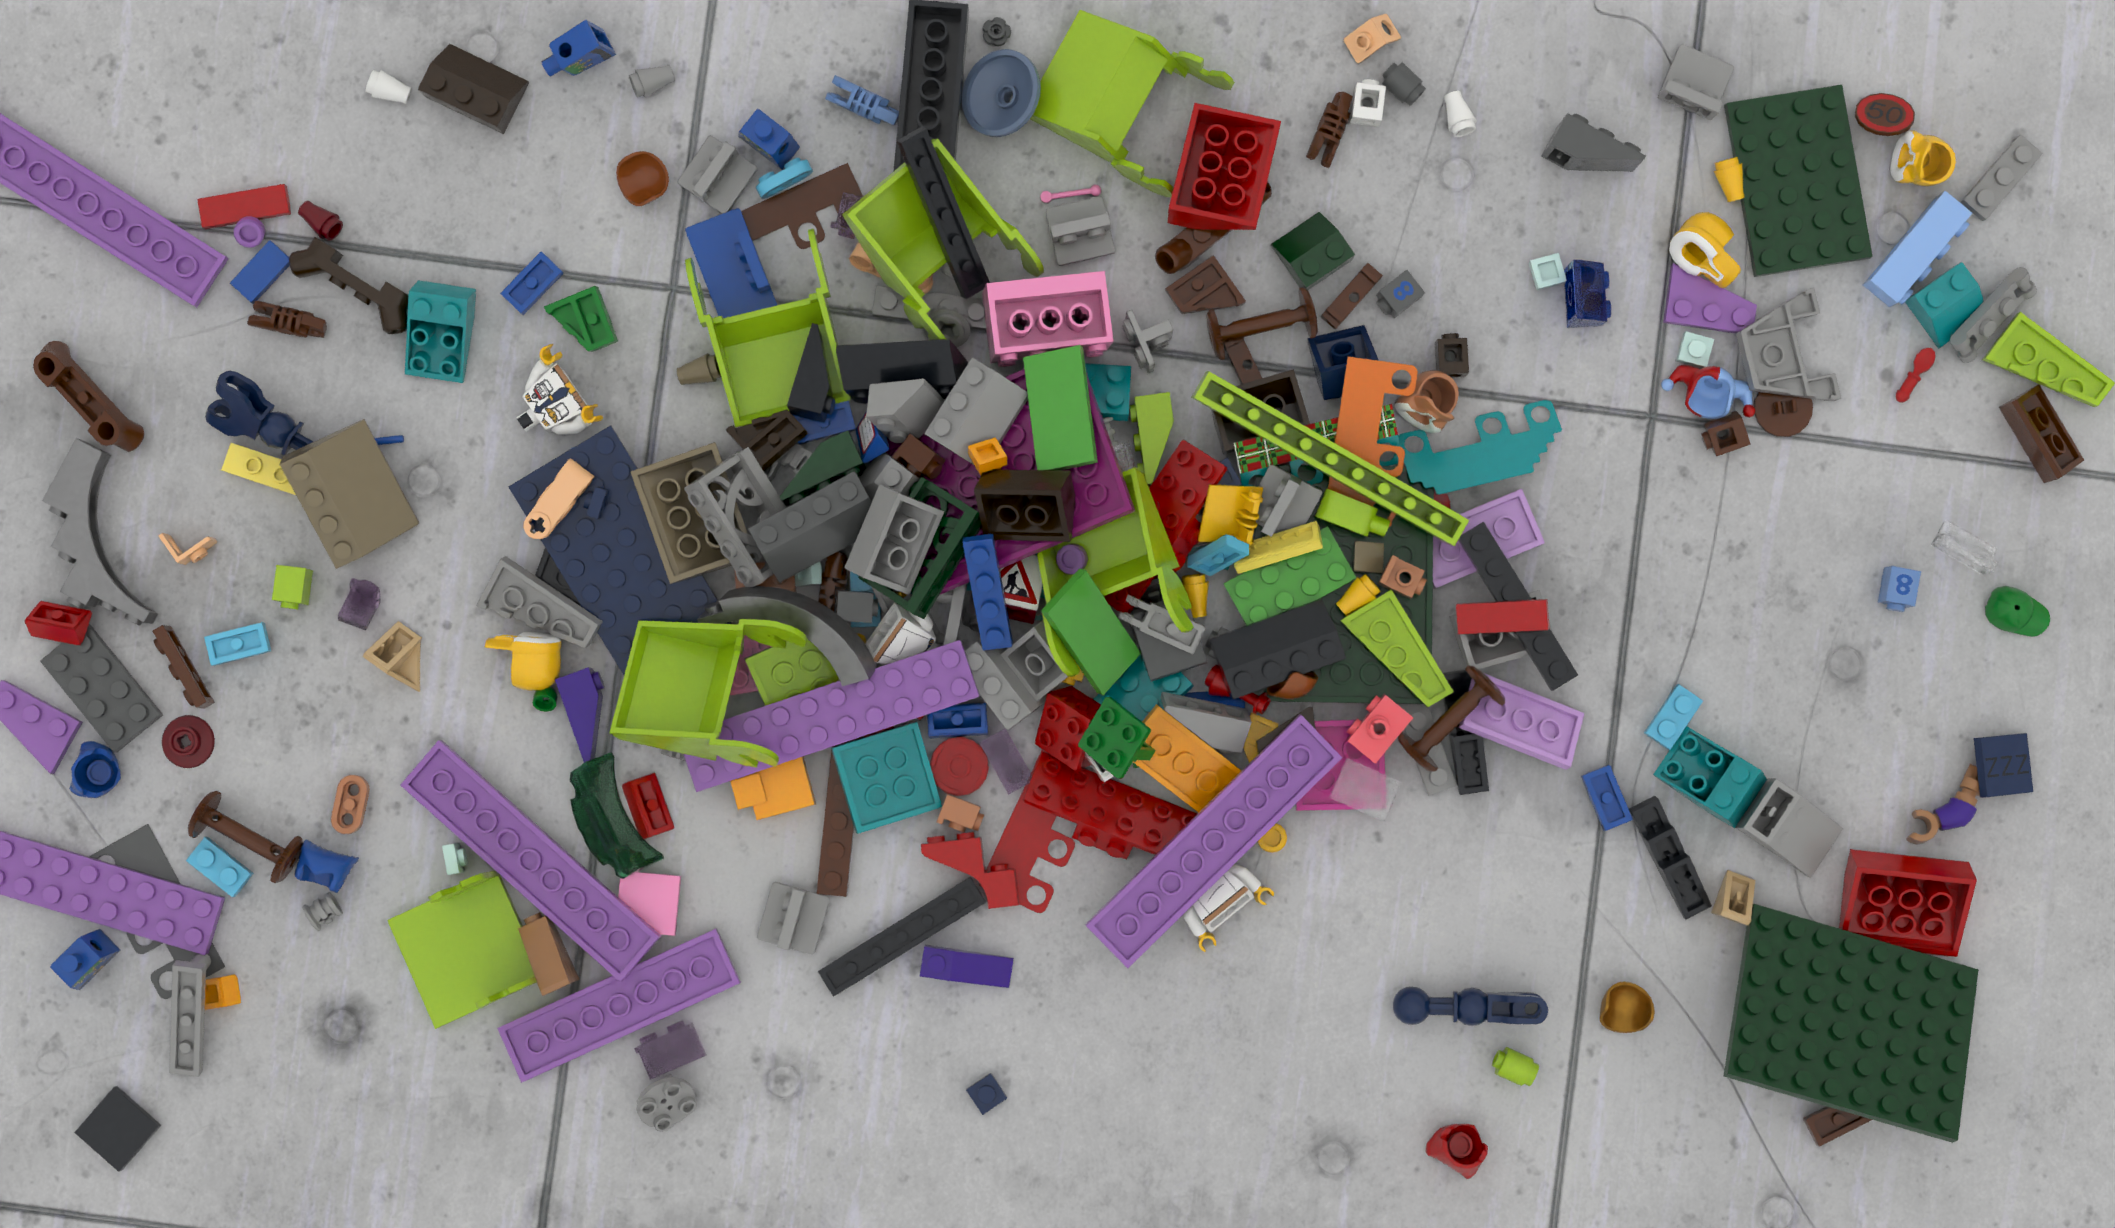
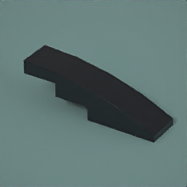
[1443,670,1489,795]
[1629,796,1712,920]

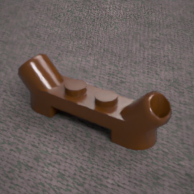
[1155,181,1272,274]
[33,341,145,452]

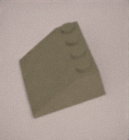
[280,419,419,569]
[631,442,755,584]

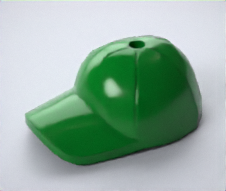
[1985,586,2050,637]

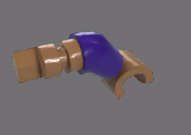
[1906,764,1980,845]

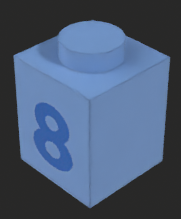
[1878,566,1921,612]

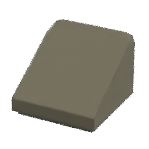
[1353,541,1384,573]

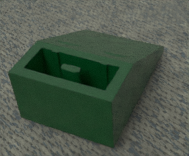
[779,430,866,506]

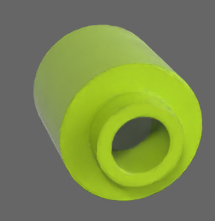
[1492,1047,1539,1086]

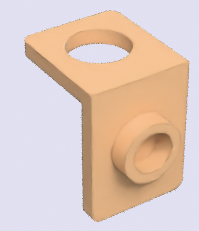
[1343,14,1401,63]
[158,533,217,565]

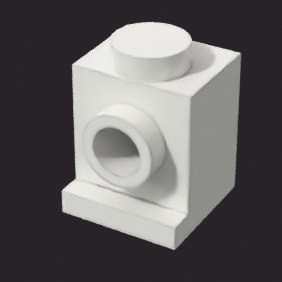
[1350,79,1386,127]

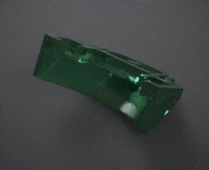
[570,752,664,879]

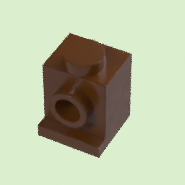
[1701,411,1751,457]
[892,434,946,480]

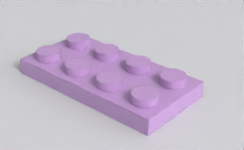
[1433,489,1545,589]
[1459,673,1584,770]

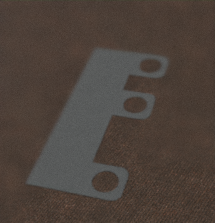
[90,824,225,999]

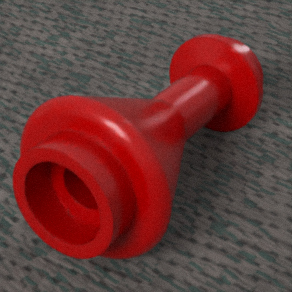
[1205,665,1271,714]

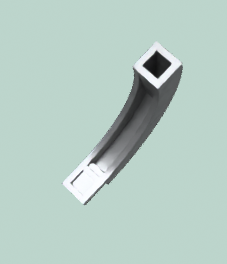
[697,586,877,686]

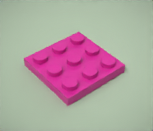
[1296,720,1386,811]

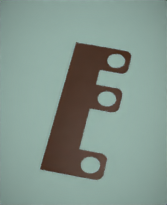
[741,163,863,249]

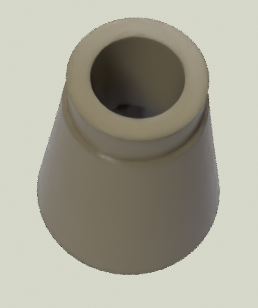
[677,353,721,385]

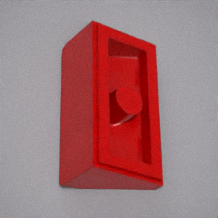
[24,601,92,645]
[622,773,675,840]

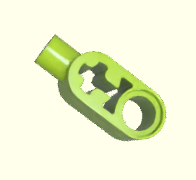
[1315,489,1390,537]

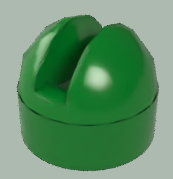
[532,687,557,712]

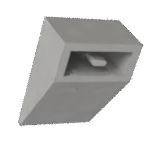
[1735,778,1843,878]

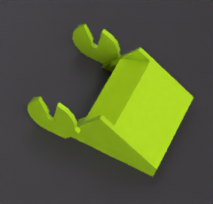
[1030,10,1235,198]
[842,138,1044,340]
[685,228,851,428]
[1037,467,1194,677]
[609,619,808,767]

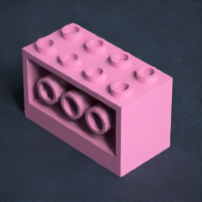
[982,271,1114,367]

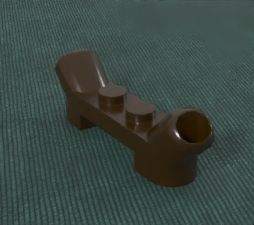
[289,237,409,334]

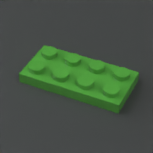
[1223,526,1357,625]

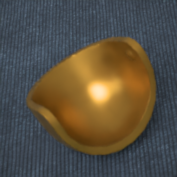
[1600,982,1655,1033]

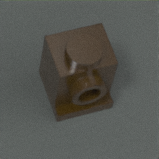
[1435,333,1469,378]

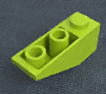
[1129,392,1174,487]

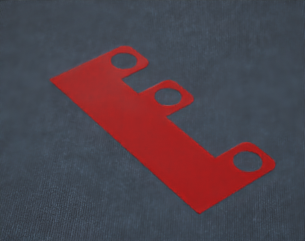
[979,749,1091,913]

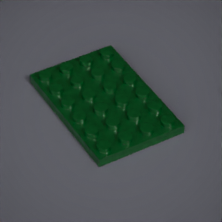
[1724,85,1873,277]

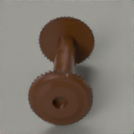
[1206,287,1318,360]
[1398,666,1505,772]
[188,791,303,883]

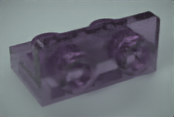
[634,1020,706,1080]

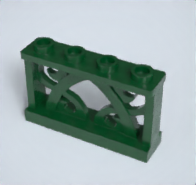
[858,477,982,619]

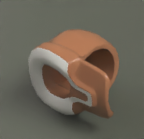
[1395,370,1459,433]

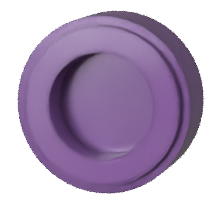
[234,216,265,248]
[1056,544,1088,574]

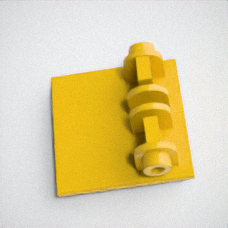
[1197,485,1263,548]

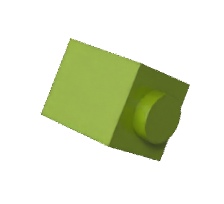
[272,565,313,610]

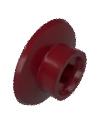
[162,715,215,768]

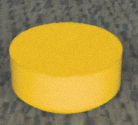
[1257,823,1287,853]

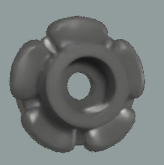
[982,17,1011,46]

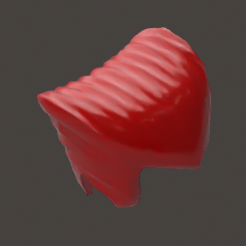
[1426,1124,1488,1179]

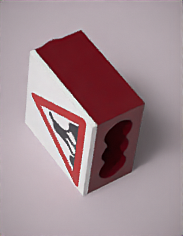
[1000,554,1043,624]

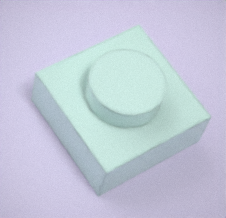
[1529,253,1567,290]
[1676,331,1714,368]
[795,562,822,587]
[442,843,468,875]

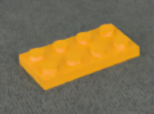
[1133,704,1242,813]

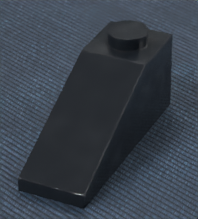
[787,323,836,423]

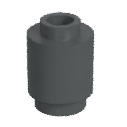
[1382,62,1426,106]

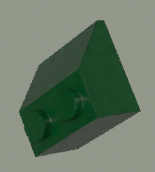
[1271,212,1355,290]

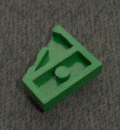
[544,286,618,352]

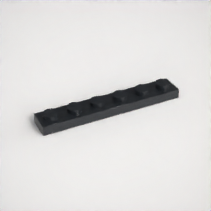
[896,127,990,299]
[1458,522,1578,691]
[818,877,986,997]

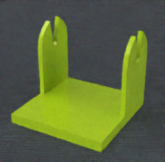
[387,871,537,1029]

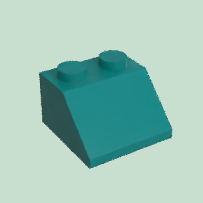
[1905,262,1984,349]

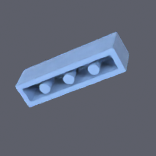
[1863,191,1972,307]

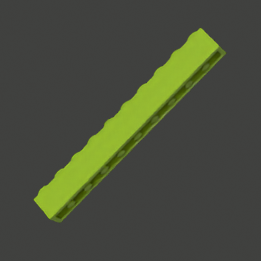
[1191,371,1469,546]

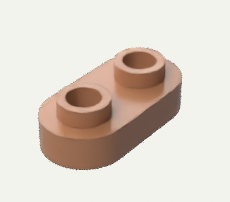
[331,775,370,834]

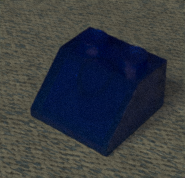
[1564,260,1611,328]

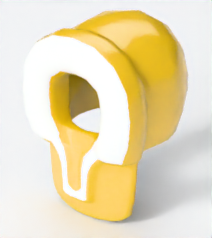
[1890,130,1956,186]
[1669,212,1741,288]
[484,631,562,691]

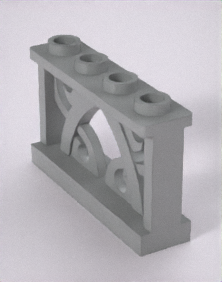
[684,447,786,587]

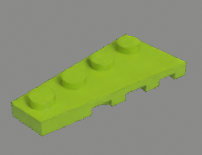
[1982,312,2115,407]
[1340,590,1454,708]

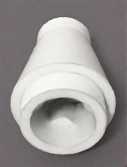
[365,70,412,104]
[1444,91,1477,137]

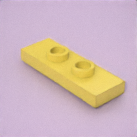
[221,443,296,495]
[1234,521,1323,574]

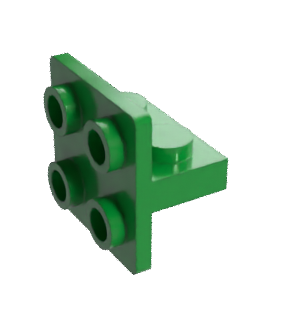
[1078,697,1156,779]

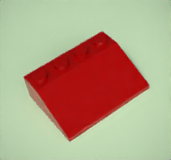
[1167,103,1281,230]
[1839,849,1977,957]

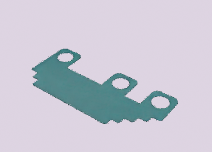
[1398,400,1562,495]

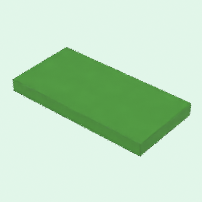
[1023,345,1098,470]
[1041,568,1141,696]

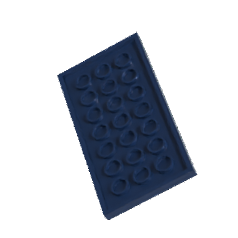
[508,425,732,675]

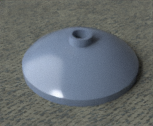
[962,49,1041,137]

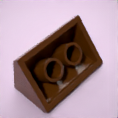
[1999,384,2084,483]

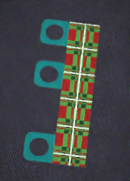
[1234,404,1400,486]

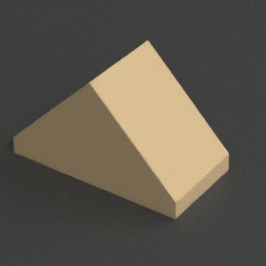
[1711,870,1755,925]

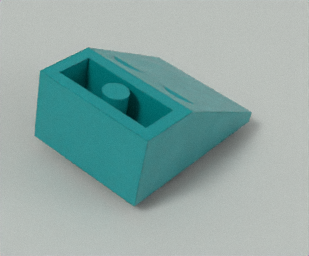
[405,280,476,383]
[1653,726,1767,829]

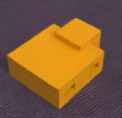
[730,756,816,820]

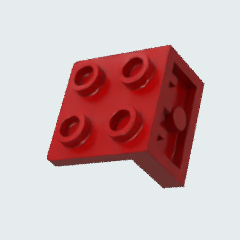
[1035,686,1101,771]

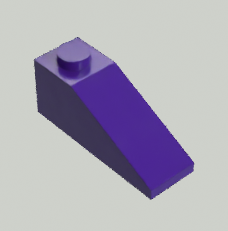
[555,667,604,764]
[920,945,1014,988]

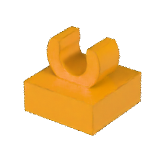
[968,437,1008,476]

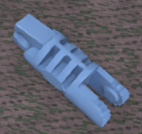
[825,75,899,125]

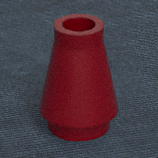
[298,201,343,241]

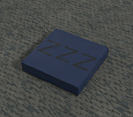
[1974,733,2033,798]

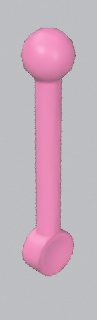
[1040,185,1101,203]

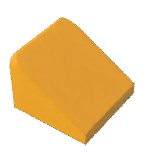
[205,974,241,1010]

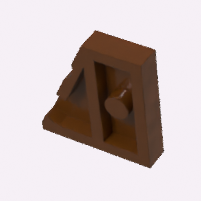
[1165,255,1246,314]

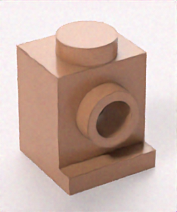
[1378,555,1427,599]
[937,794,984,833]

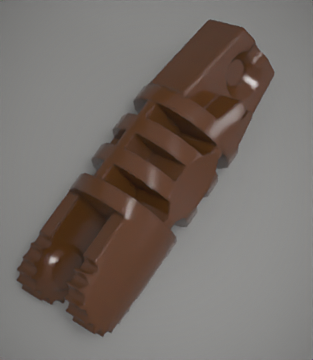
[1306,92,1353,168]
[247,300,327,338]
[818,551,848,612]

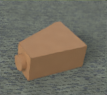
[518,912,580,996]

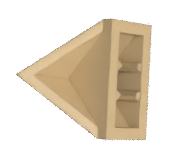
[363,621,422,692]

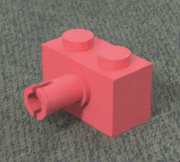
[1346,694,1413,764]

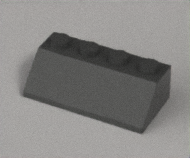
[748,471,872,583]

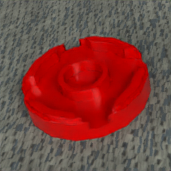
[930,737,989,796]

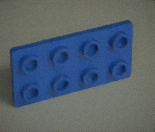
[685,208,777,318]

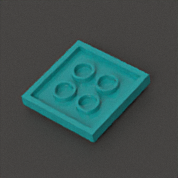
[831,721,942,834]

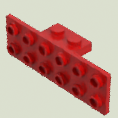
[1104,440,1227,614]
[1023,752,1197,860]

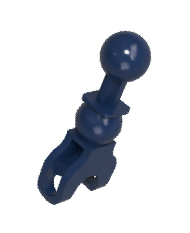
[205,371,313,456]
[1393,986,1548,1026]

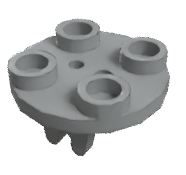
[636,1073,697,1132]

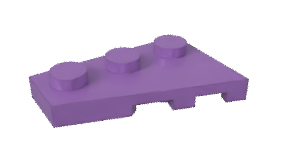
[1663,263,1757,334]
[0,680,83,774]

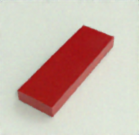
[197,184,291,229]
[1456,599,1550,634]

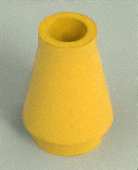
[1713,157,1745,202]
[1182,574,1209,618]
[1336,574,1381,616]

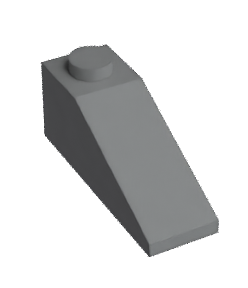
[1161,692,1252,753]

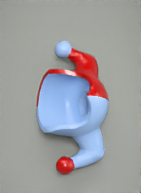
[1661,365,1755,419]

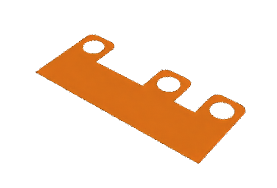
[1328,357,1418,527]

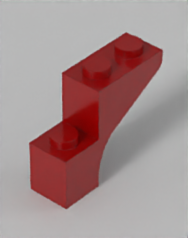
[921,832,1019,909]

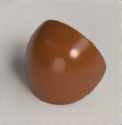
[616,151,669,206]
[1267,671,1318,699]

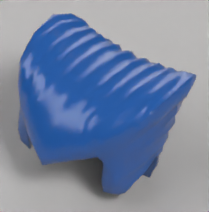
[69,741,121,798]
[295,839,359,893]

